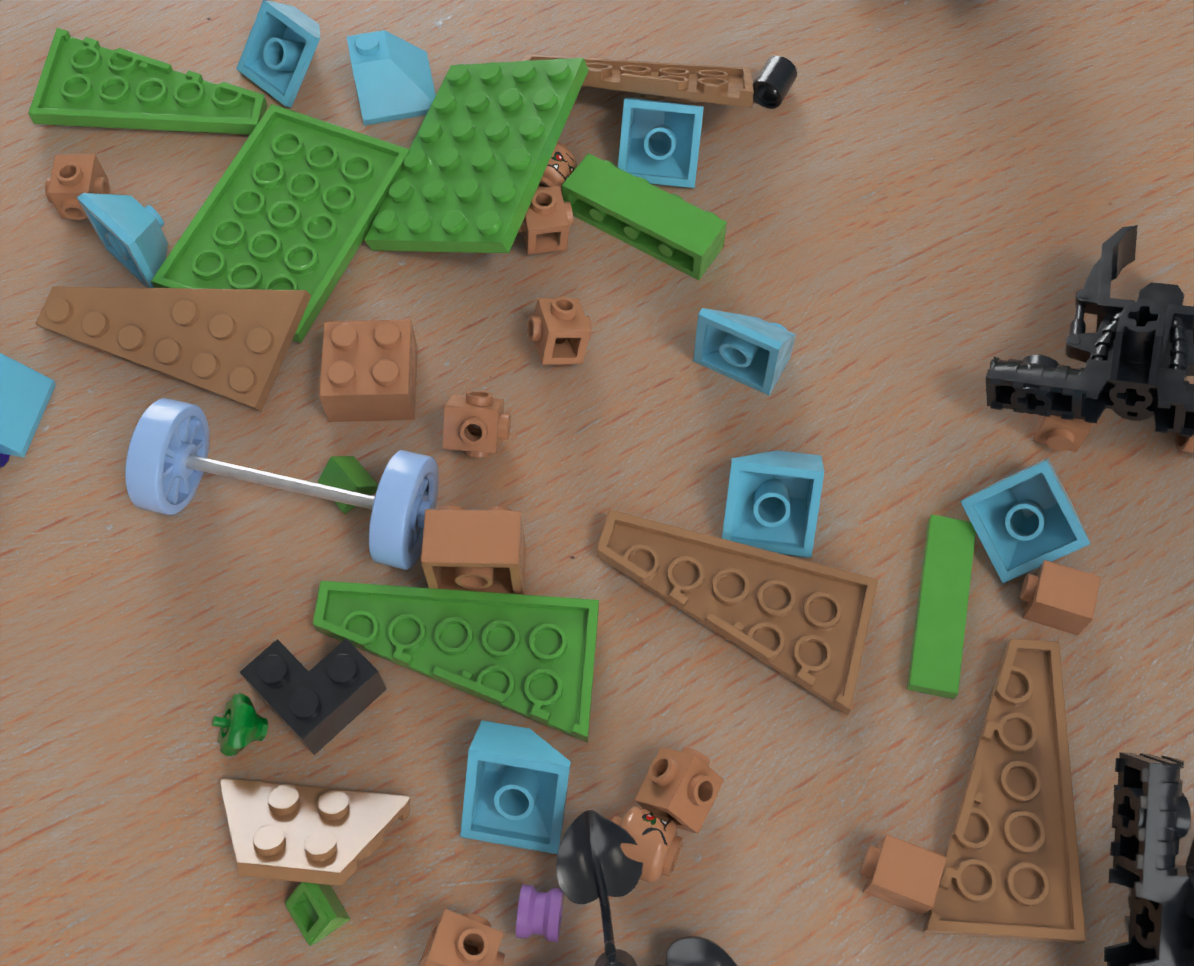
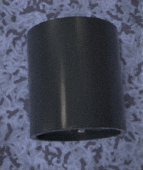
[753,56,797,109]

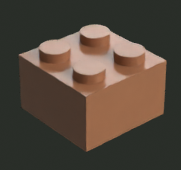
[319,319,418,422]
[421,505,526,595]

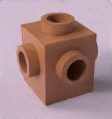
[45,154,111,220]
[518,186,573,255]
[527,297,592,365]
[443,391,511,457]
[634,747,724,834]
[419,909,505,966]

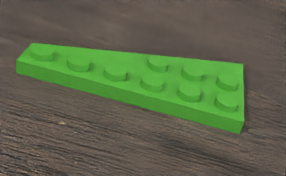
[28,28,268,135]
[313,581,599,743]

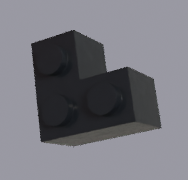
[240,639,387,755]

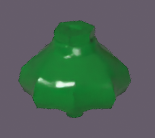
[212,693,269,756]

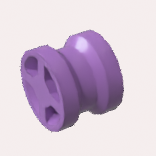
[516,884,564,942]

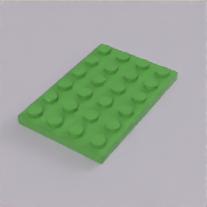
[364,58,589,253]
[151,104,410,343]

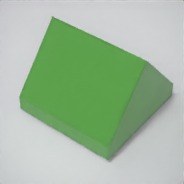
[318,456,378,515]
[285,882,350,946]

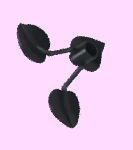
[556,810,737,966]

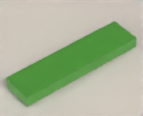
[907,514,976,699]

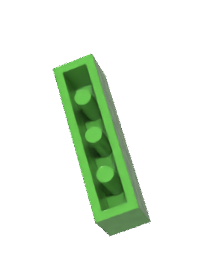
[562,153,727,280]

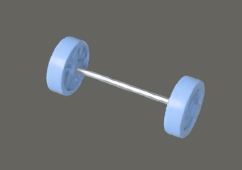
[125,398,439,570]

